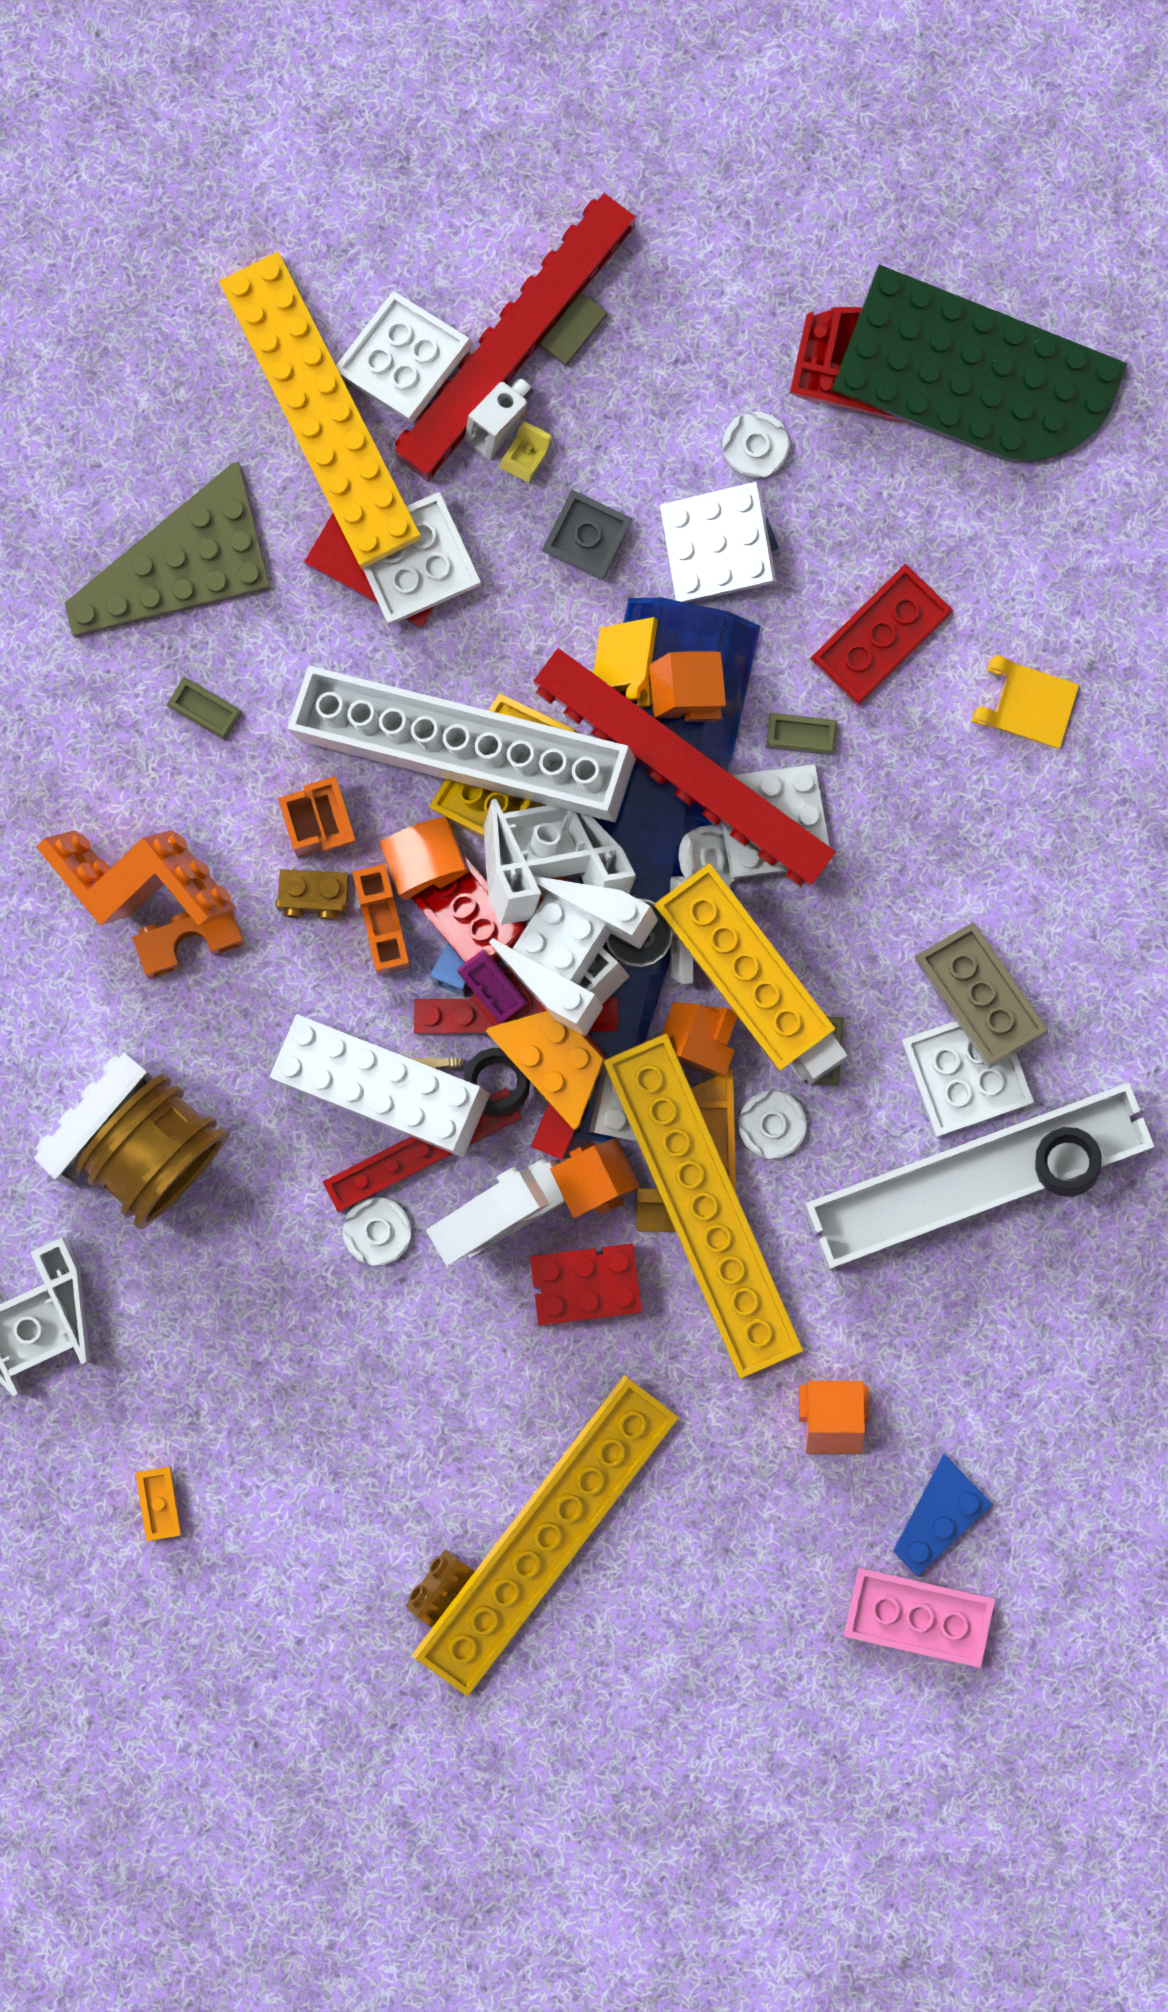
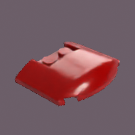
[789,307,911,424]

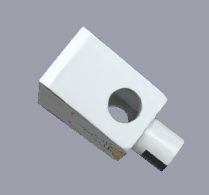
[464,379,533,460]

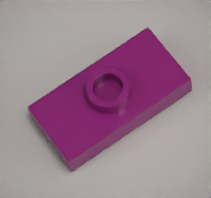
[457,948,528,1024]

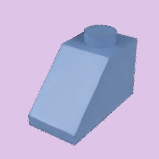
[430,943,469,997]

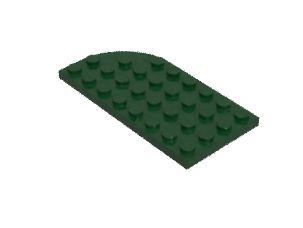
[831,264,1128,462]

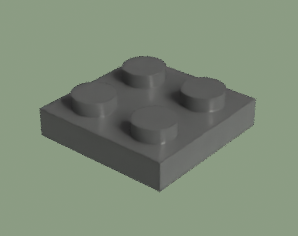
[542,490,633,581]

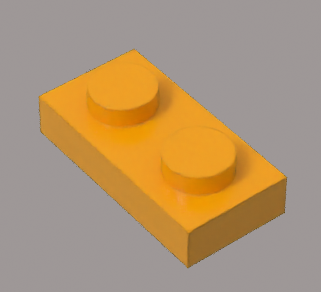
[135,1466,182,1542]

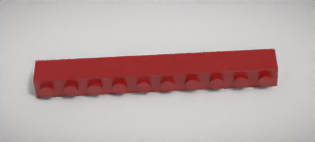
[395,193,636,482]
[533,648,836,888]

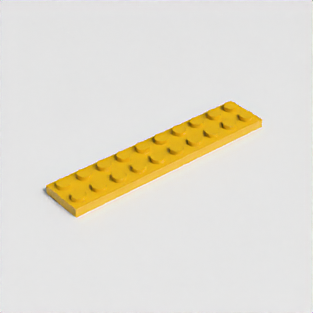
[219,251,422,569]
[603,1033,803,1379]
[412,1375,679,1697]

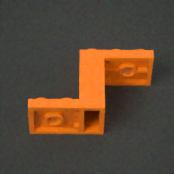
[36,830,236,926]

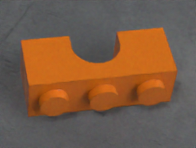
[352,864,411,976]
[132,911,245,979]

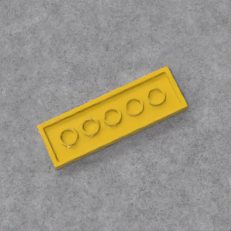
[654,863,835,1072]

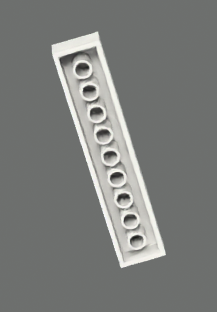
[287,665,636,822]

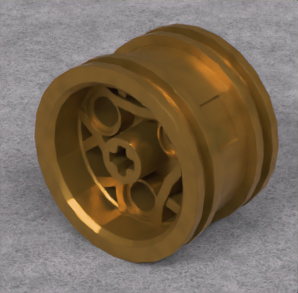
[75,1073,230,1230]

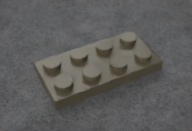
[915,922,1048,1069]

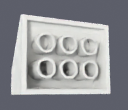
[34,1053,154,1187]

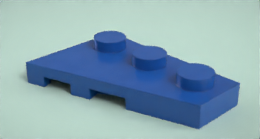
[893,1453,992,1577]

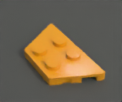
[486,1011,605,1130]
[691,1069,736,1193]

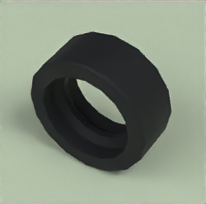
[464,1048,530,1117]
[1035,1127,1102,1197]

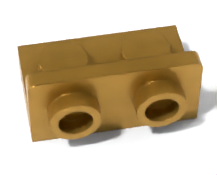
[276,869,349,920]
[406,1550,475,1627]

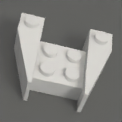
[484,799,636,925]
[489,876,658,1036]
[426,1158,566,1266]
[0,1237,90,1396]

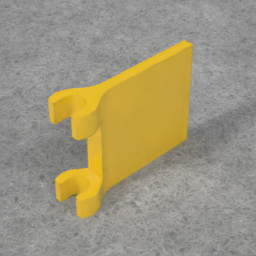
[593,617,658,708]
[971,655,1079,749]

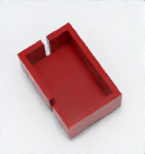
[530,1243,642,1327]

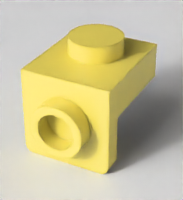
[499,421,552,483]

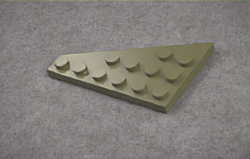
[65,462,270,637]

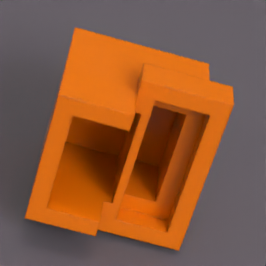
[649,651,726,722]
[278,776,356,858]
[661,1002,737,1076]
[550,1138,640,1218]
[798,1380,869,1454]

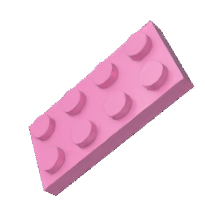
[843,1568,995,1668]

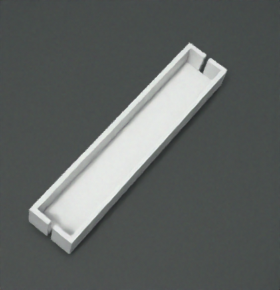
[803,1082,1154,1270]

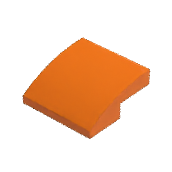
[380,816,468,900]

